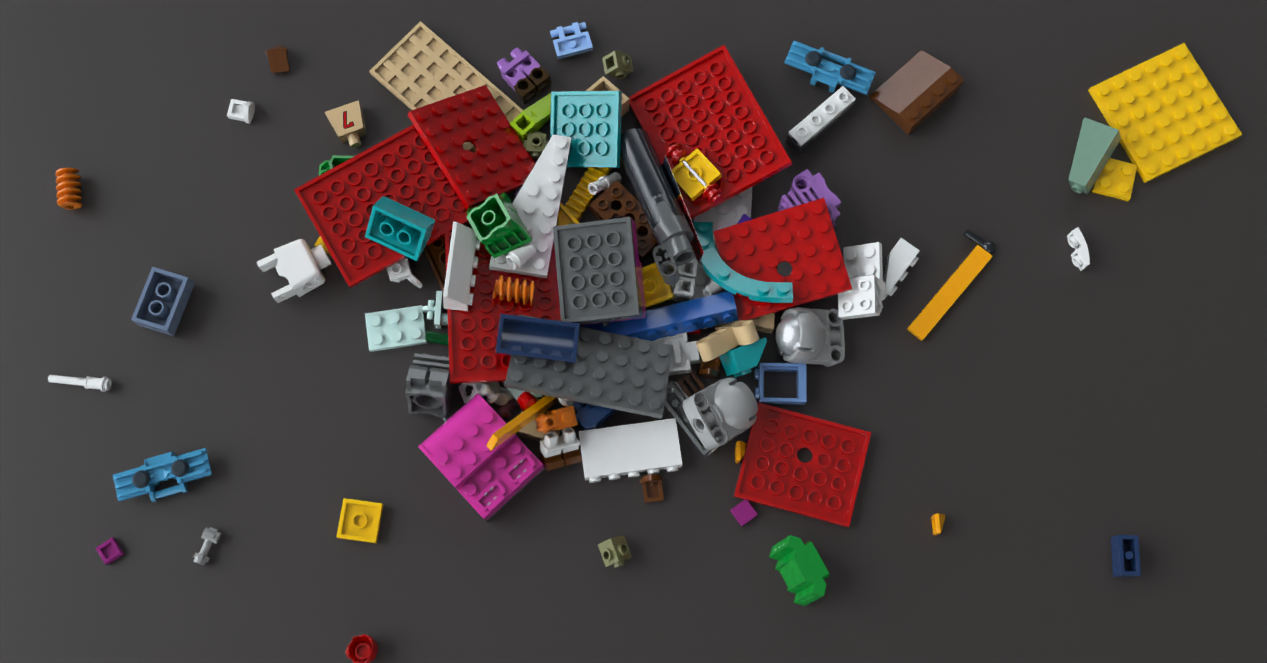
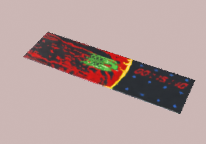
[662,156,704,264]

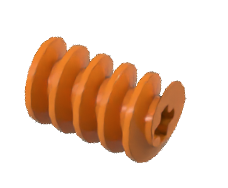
[56,168,82,209]
[493,275,535,306]

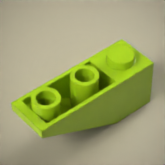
[510,93,551,143]

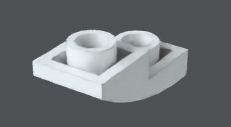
[1067,227,1090,271]

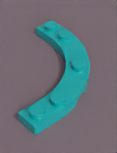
[694,222,793,303]

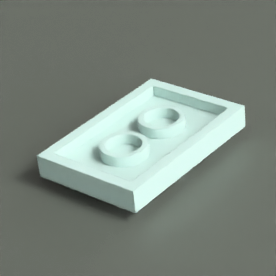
[365,305,427,352]

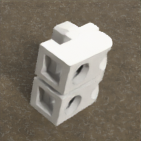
[667,260,698,302]

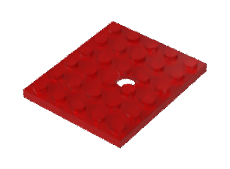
[408,85,536,209]
[713,198,852,320]
[733,402,871,528]

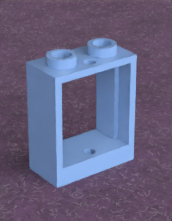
[755,363,807,405]

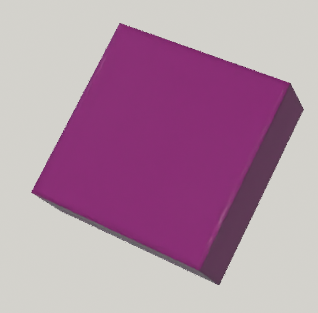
[730,499,758,527]
[95,537,124,565]

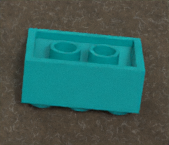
[365,196,435,261]

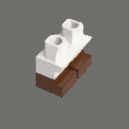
[540,427,582,471]

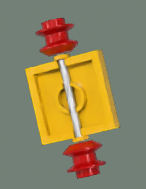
[666,144,724,204]

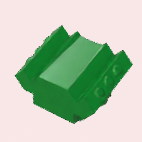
[466,193,533,259]
[769,535,830,606]

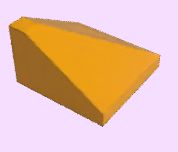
[735,441,747,463]
[931,513,945,535]

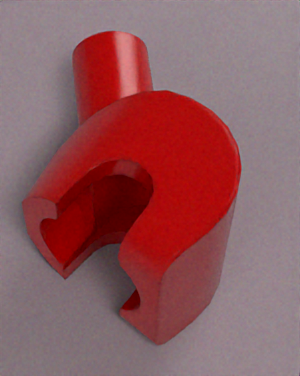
[517,391,538,412]

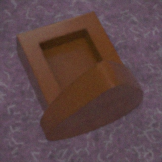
[265,45,290,73]
[697,356,721,379]
[639,474,664,503]

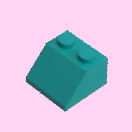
[719,337,767,378]

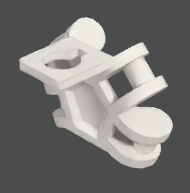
[459,382,514,406]

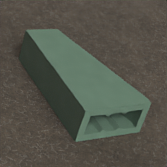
[1068,118,1121,194]

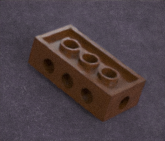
[590,180,659,263]

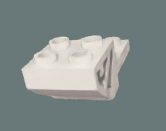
[838,242,886,320]

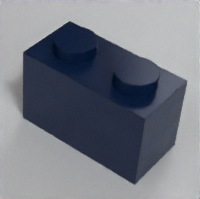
[1111,535,1141,578]

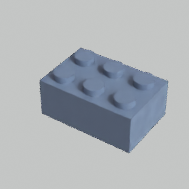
[131,267,195,336]

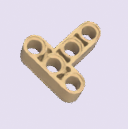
[696,320,760,362]

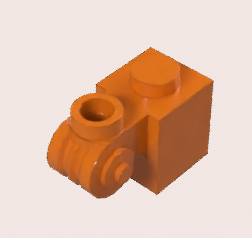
[535,406,578,433]

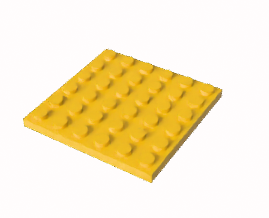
[1088,43,1242,183]

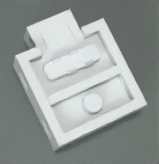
[653,332,701,376]

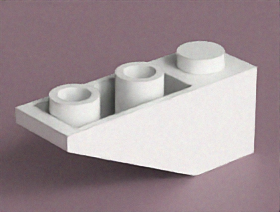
[884,238,920,298]

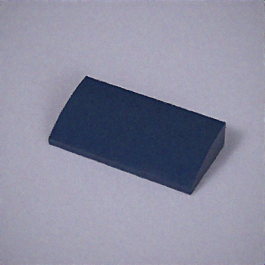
[496,314,580,363]

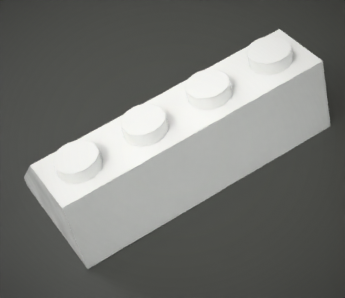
[443,222,480,311]

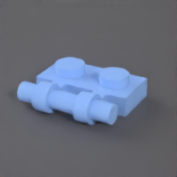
[550,22,593,59]

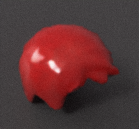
[345,634,378,663]

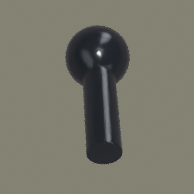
[963,229,996,255]

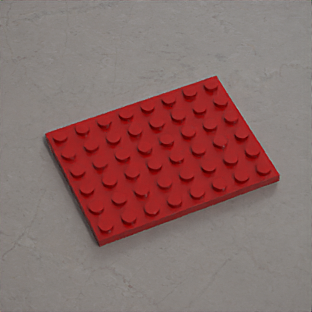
[628,45,793,219]
[294,125,470,288]
[445,232,561,384]

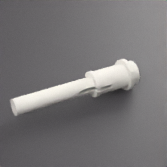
[48,375,112,392]

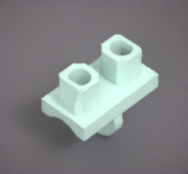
[422,291,448,329]

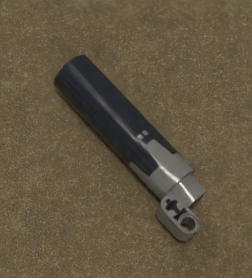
[620,128,695,285]

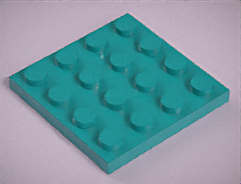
[550,91,622,168]

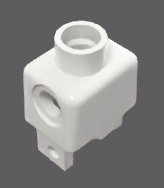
[257,239,332,303]

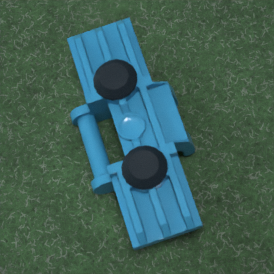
[784,41,876,95]
[113,448,212,502]

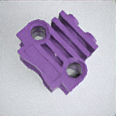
[778,169,841,227]

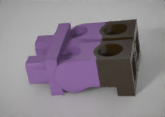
[497,47,551,104]

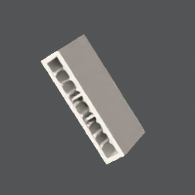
[579,418,682,483]

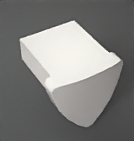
[227,99,255,124]

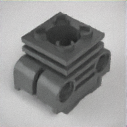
[405,353,454,418]

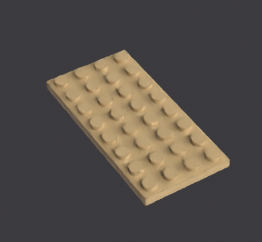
[369,21,523,153]

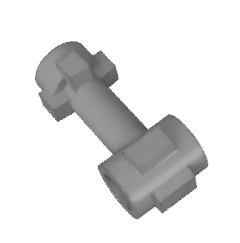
[193,527,221,566]

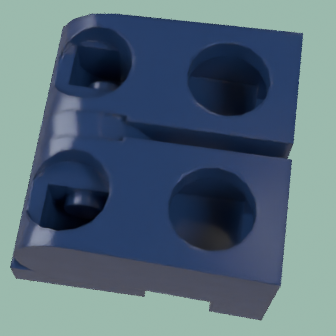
[570,401,616,430]

